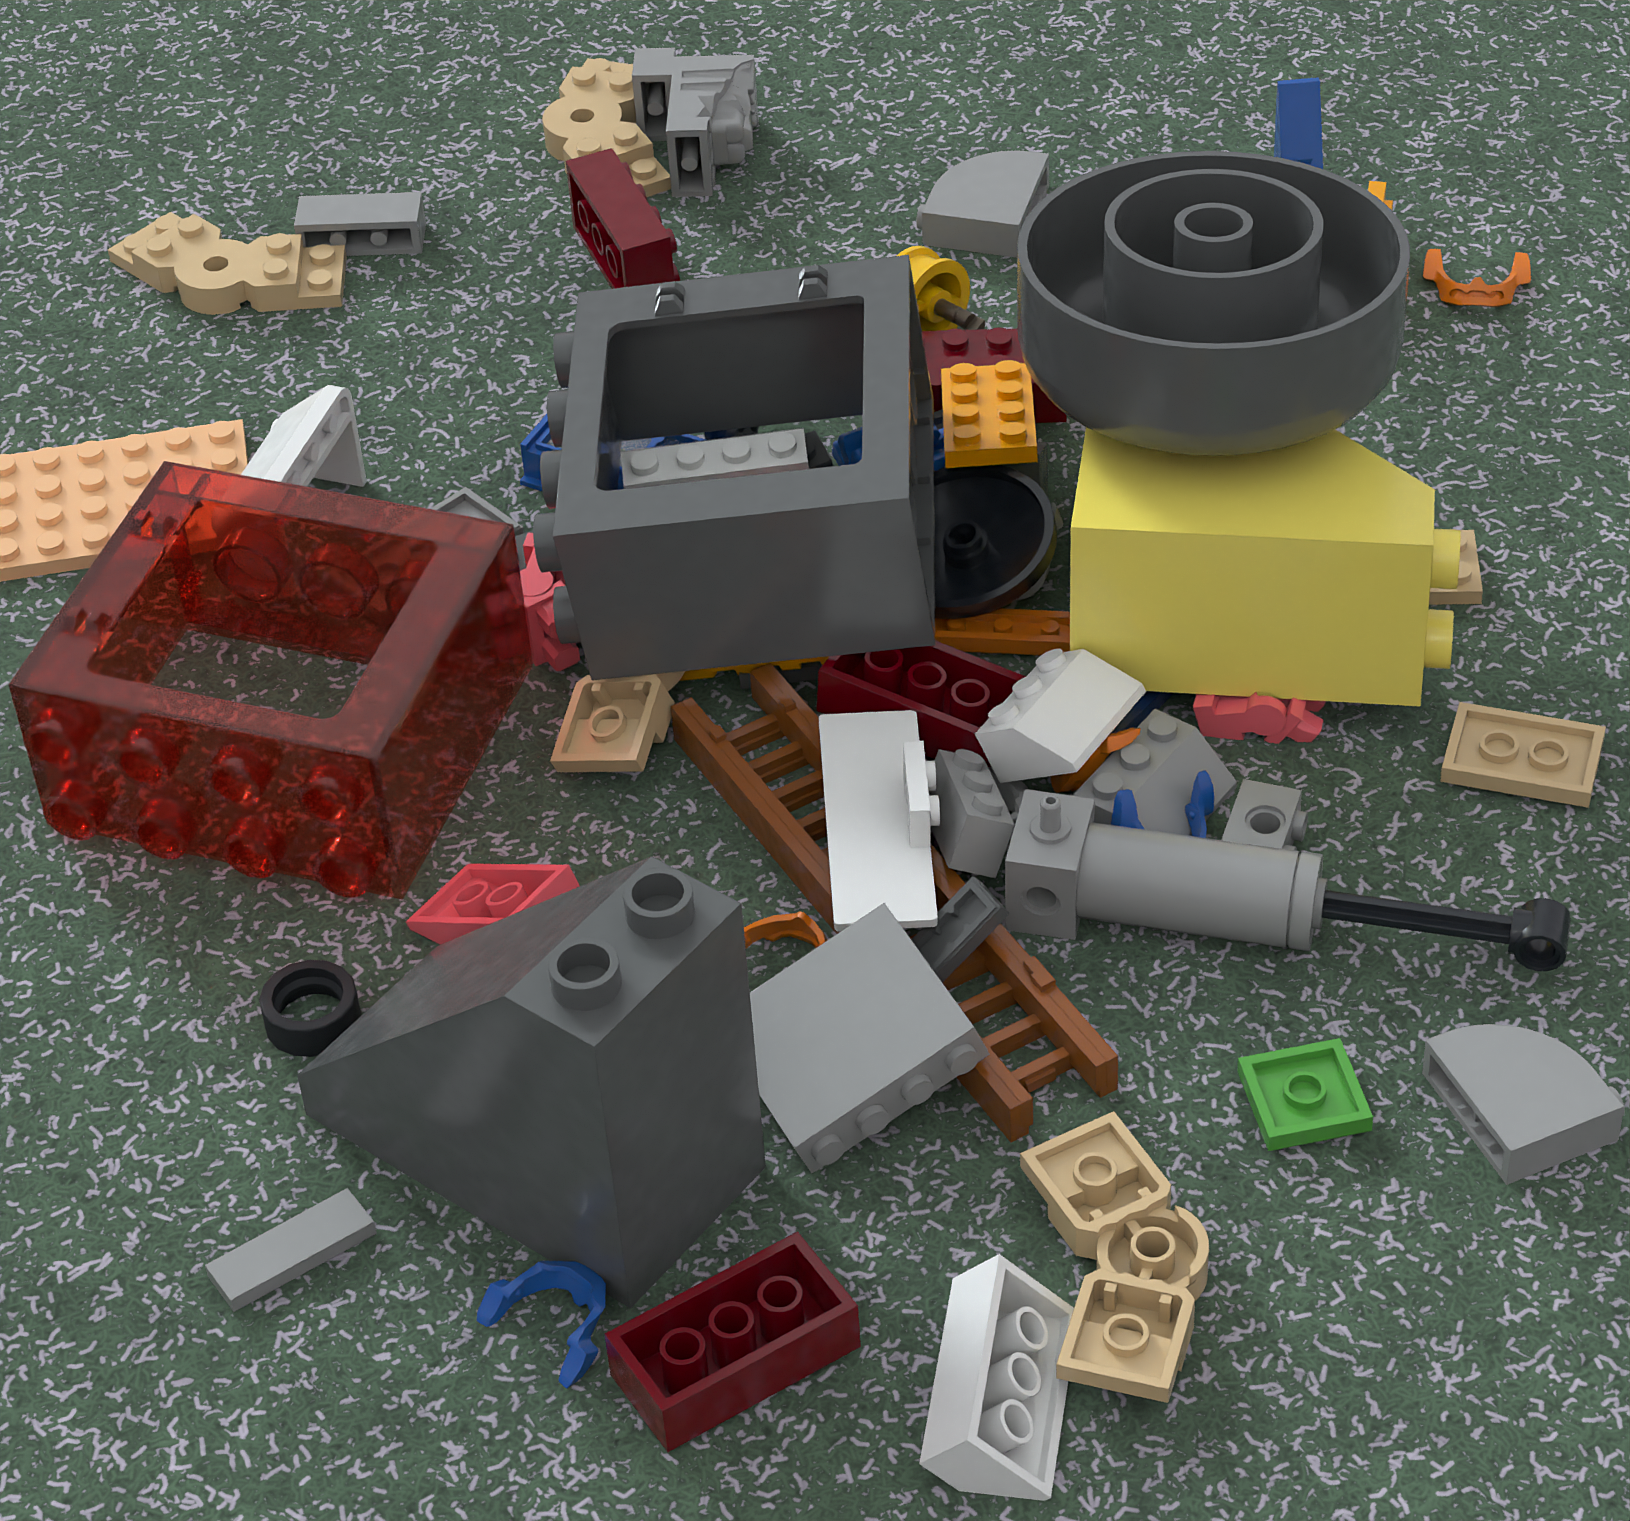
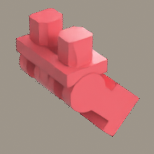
[513,533,580,671]
[1193,692,1326,744]

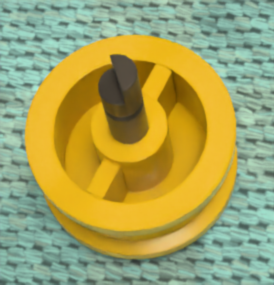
[896,246,985,331]

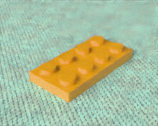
[941,360,1038,468]

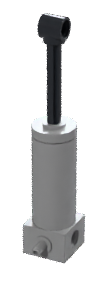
[1005,789,1571,971]

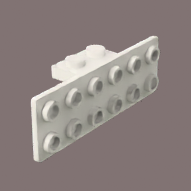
[819,710,940,932]

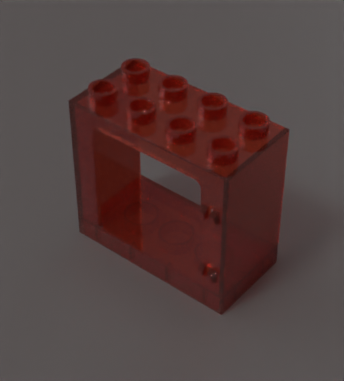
[8,461,533,900]

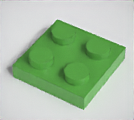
[1237,1038,1373,1151]

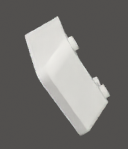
[213,385,367,595]

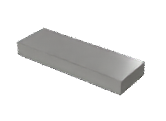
[205,1188,377,1312]

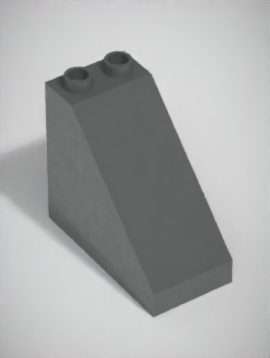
[297,856,766,1308]

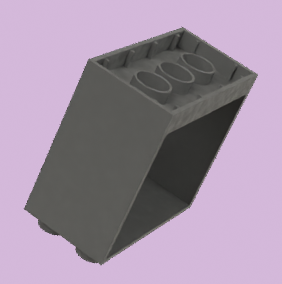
[533,255,936,680]

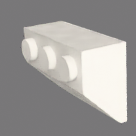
[975,649,1146,783]

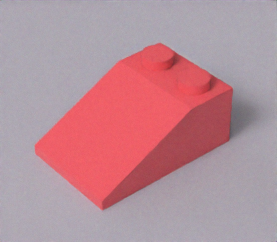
[406,864,580,945]

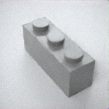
[294,192,426,256]
[929,749,1015,878]

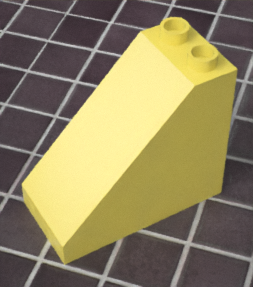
[1070,427,1461,706]

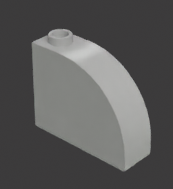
[916,151,1049,258]
[1422,1024,1625,1185]

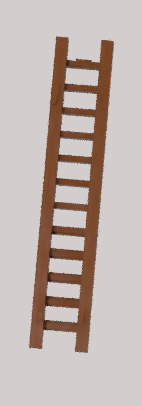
[670,663,1118,1142]

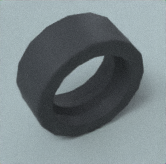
[259,960,362,1057]

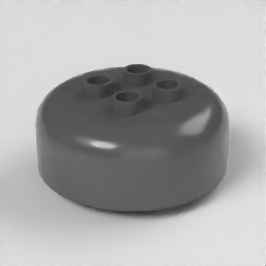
[1017,151,1410,456]

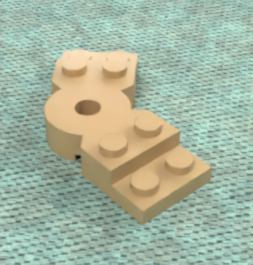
[542,58,671,197]
[108,212,347,315]
[550,671,685,772]
[1020,1111,1209,1403]

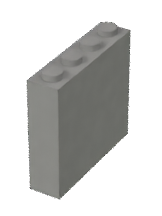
[750,903,990,1173]

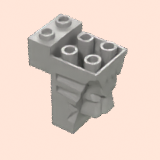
[632,48,759,197]

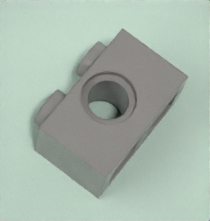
[1221,779,1308,851]

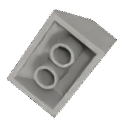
[1073,709,1237,836]

